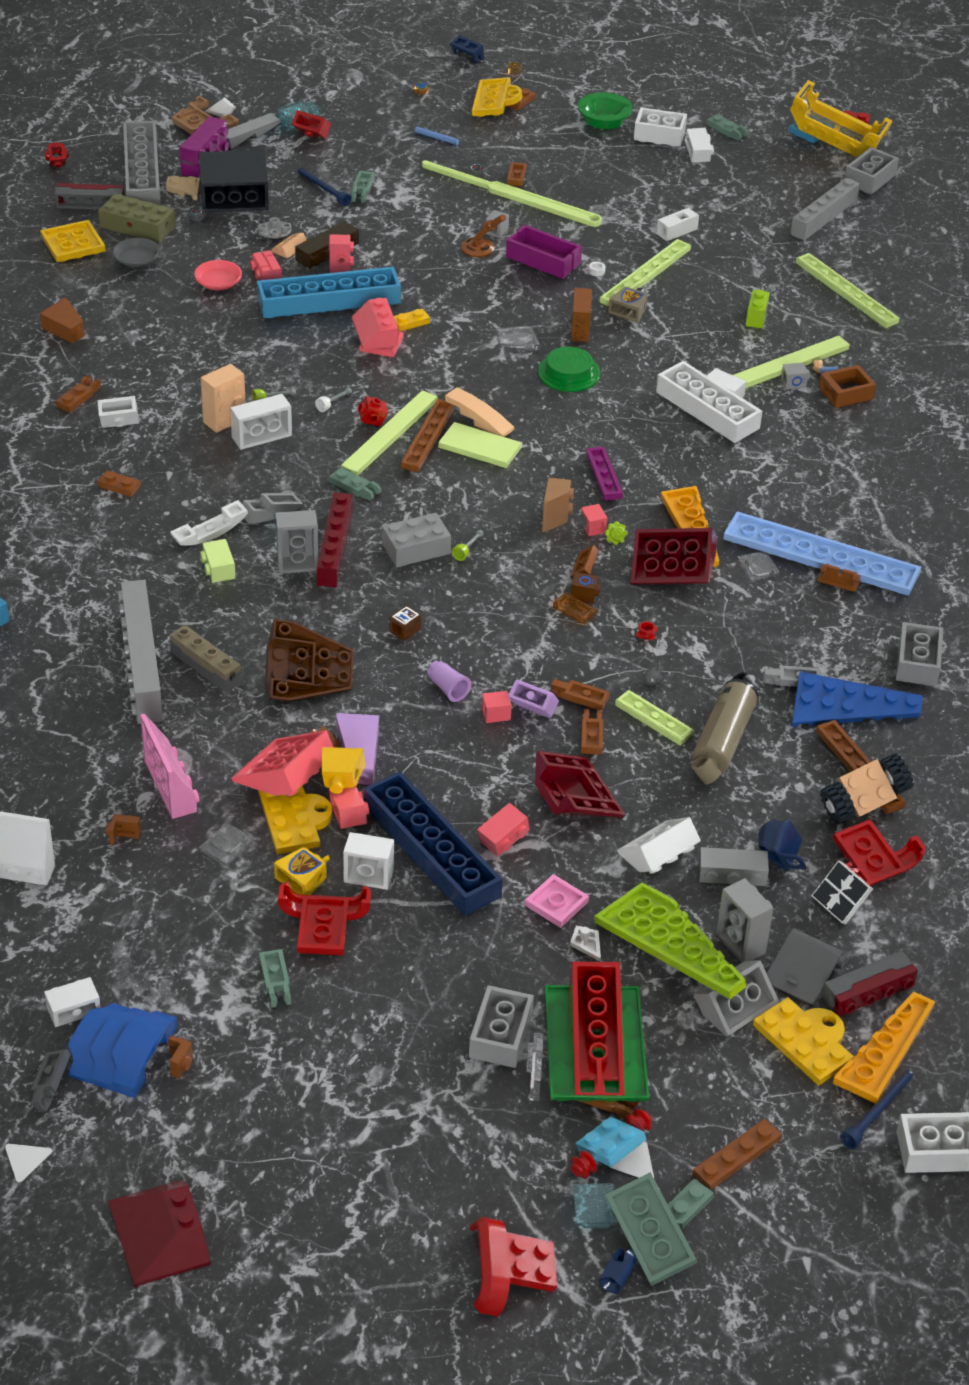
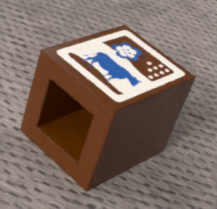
[389,605,421,641]

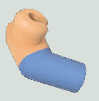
[812,360,838,374]

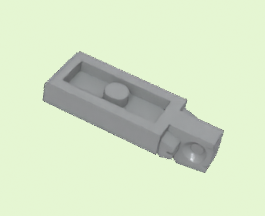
[763,665,821,687]

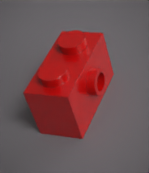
[292,110,331,139]

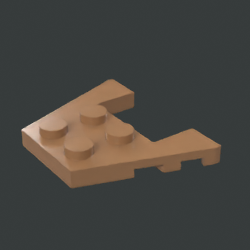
[172,96,239,135]

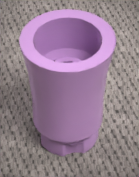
[427,660,472,702]

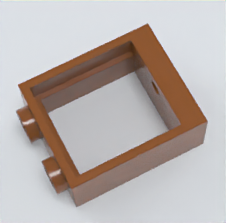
[571,288,592,342]
[819,365,876,408]

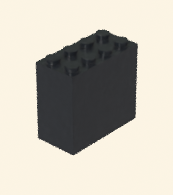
[199,150,269,212]

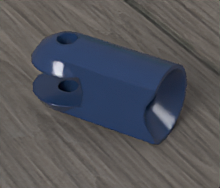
[599,1248,636,1294]

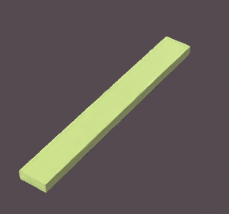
[600,239,691,306]
[796,253,900,328]
[733,336,850,388]
[341,390,438,475]

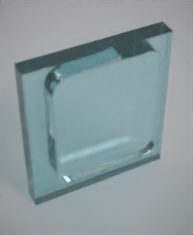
[573,1183,618,1229]

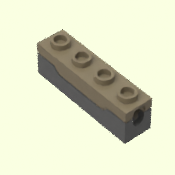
[169,625,242,693]

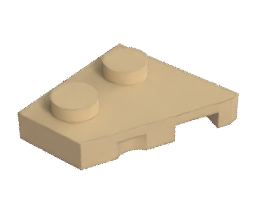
[166,176,201,200]

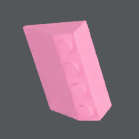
[140,714,199,819]

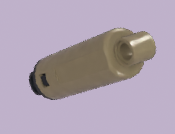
[691,672,758,784]

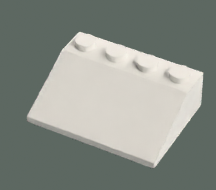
[0,812,55,885]

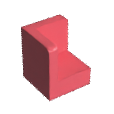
[581,504,608,536]
[482,691,512,723]

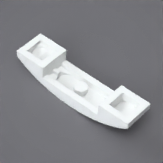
[171,500,248,546]

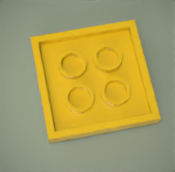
[40,220,106,262]

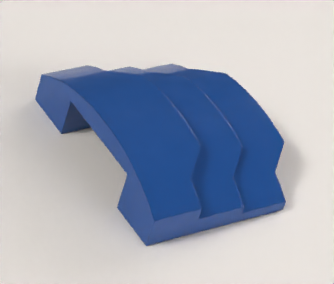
[68,1003,178,1098]

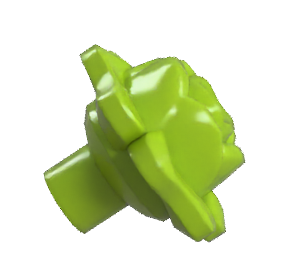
[605,521,628,545]

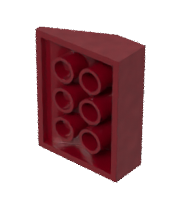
[630,528,717,584]

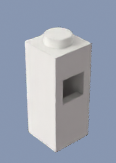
[656,208,699,241]

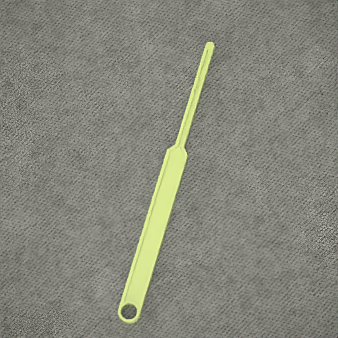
[422,160,602,227]

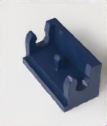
[450,35,485,63]

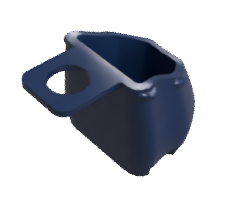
[758,819,807,872]

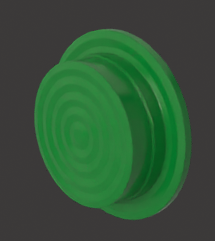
[578,92,632,129]
[538,346,600,392]

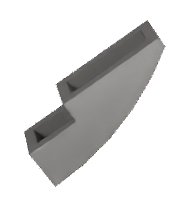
[242,493,303,524]

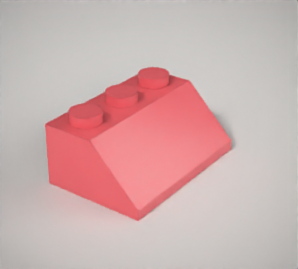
[352,298,398,350]

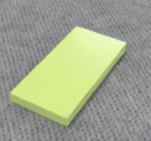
[439,422,522,468]

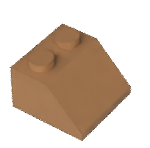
[542,478,574,532]

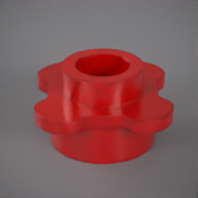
[636,621,658,640]

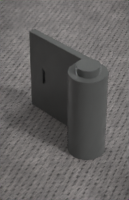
[766,928,847,1006]

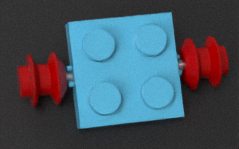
[571,1109,652,1179]

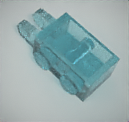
[277,100,321,131]

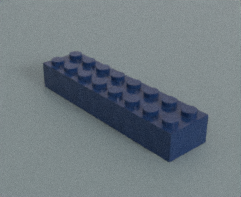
[364,771,503,916]

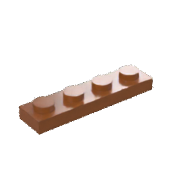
[692,1119,782,1190]

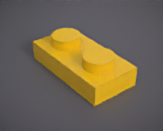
[393,308,430,332]

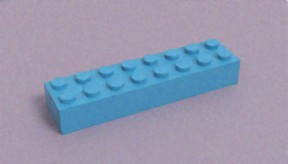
[257,267,401,318]

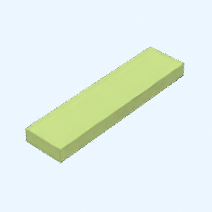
[615,690,694,746]

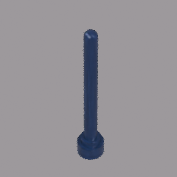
[298,167,351,206]
[840,1070,913,1149]

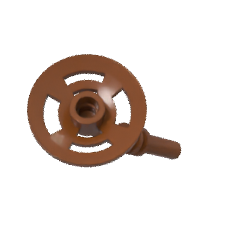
[461,214,506,257]

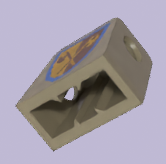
[608,287,647,323]

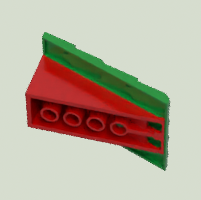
[545,962,649,1102]

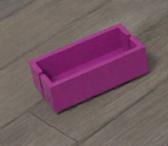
[180,116,229,178]
[506,225,582,279]

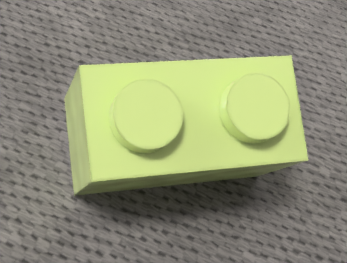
[200,539,236,583]

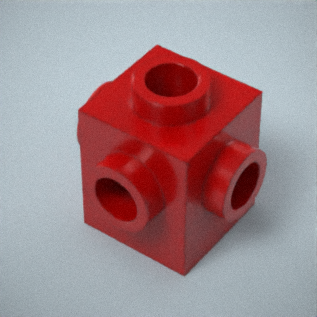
[44,142,69,167]
[358,396,389,427]

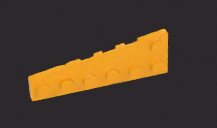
[660,486,720,567]
[833,992,935,1104]

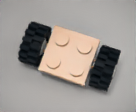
[820,753,914,824]

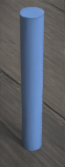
[415,126,459,145]

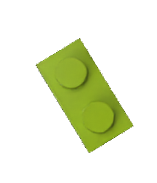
[746,290,770,329]

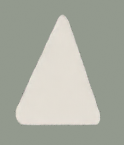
[609,1141,654,1178]
[5,1144,52,1182]

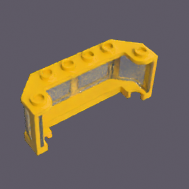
[790,80,892,157]

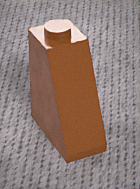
[40,298,85,344]

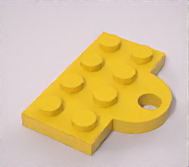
[472,77,523,117]
[258,785,332,855]
[753,997,854,1086]

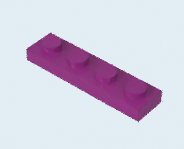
[586,447,623,501]

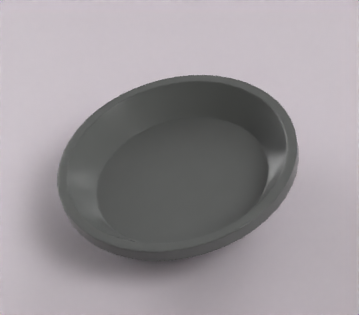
[113,238,160,268]

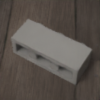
[699,847,769,886]

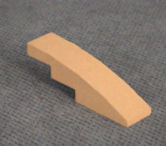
[445,387,514,437]

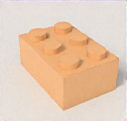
[201,364,245,433]

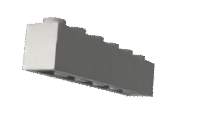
[790,178,860,241]

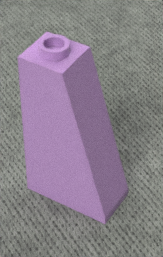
[336,713,379,785]

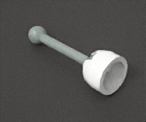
[315,387,352,412]

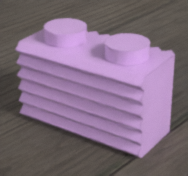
[508,680,559,718]

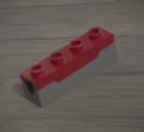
[55,183,124,209]
[822,951,918,1016]

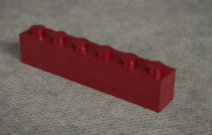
[317,493,353,587]

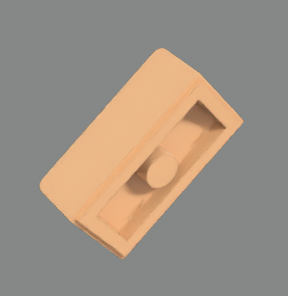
[271,232,306,258]

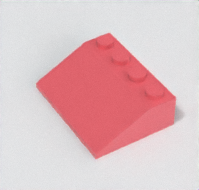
[232,730,334,796]

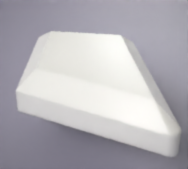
[206,97,236,118]
[570,925,601,961]

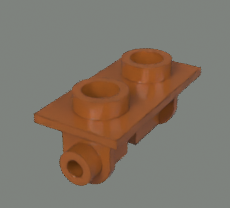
[817,563,861,592]

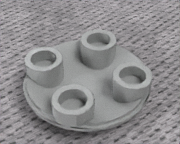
[258,217,292,238]

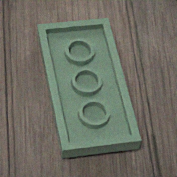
[605,1172,697,1286]

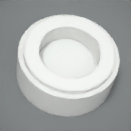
[588,262,605,276]

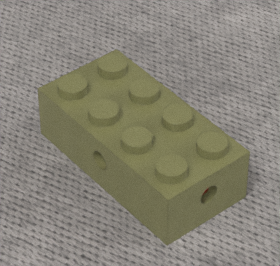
[99,194,175,243]

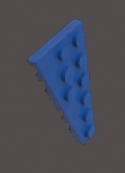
[791,671,923,727]

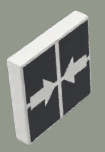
[812,860,873,924]

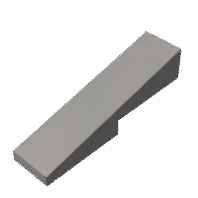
[227,113,281,149]

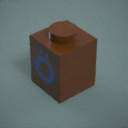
[570,572,601,604]

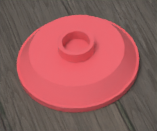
[194,260,242,291]

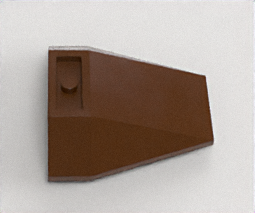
[265,619,353,701]

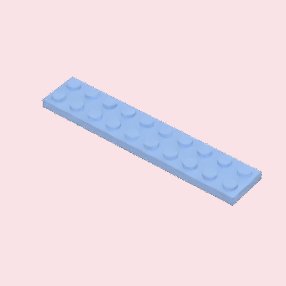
[723,511,921,596]

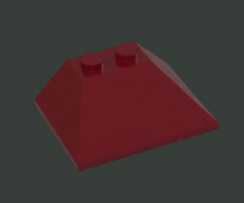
[535,751,626,818]
[108,1180,211,1287]

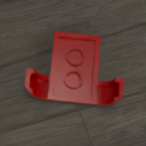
[832,819,926,886]
[278,882,371,955]
[469,1217,557,1316]

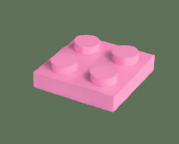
[525,874,589,928]

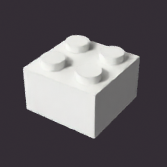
[343,832,394,890]

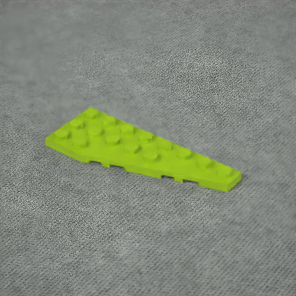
[594,882,746,999]

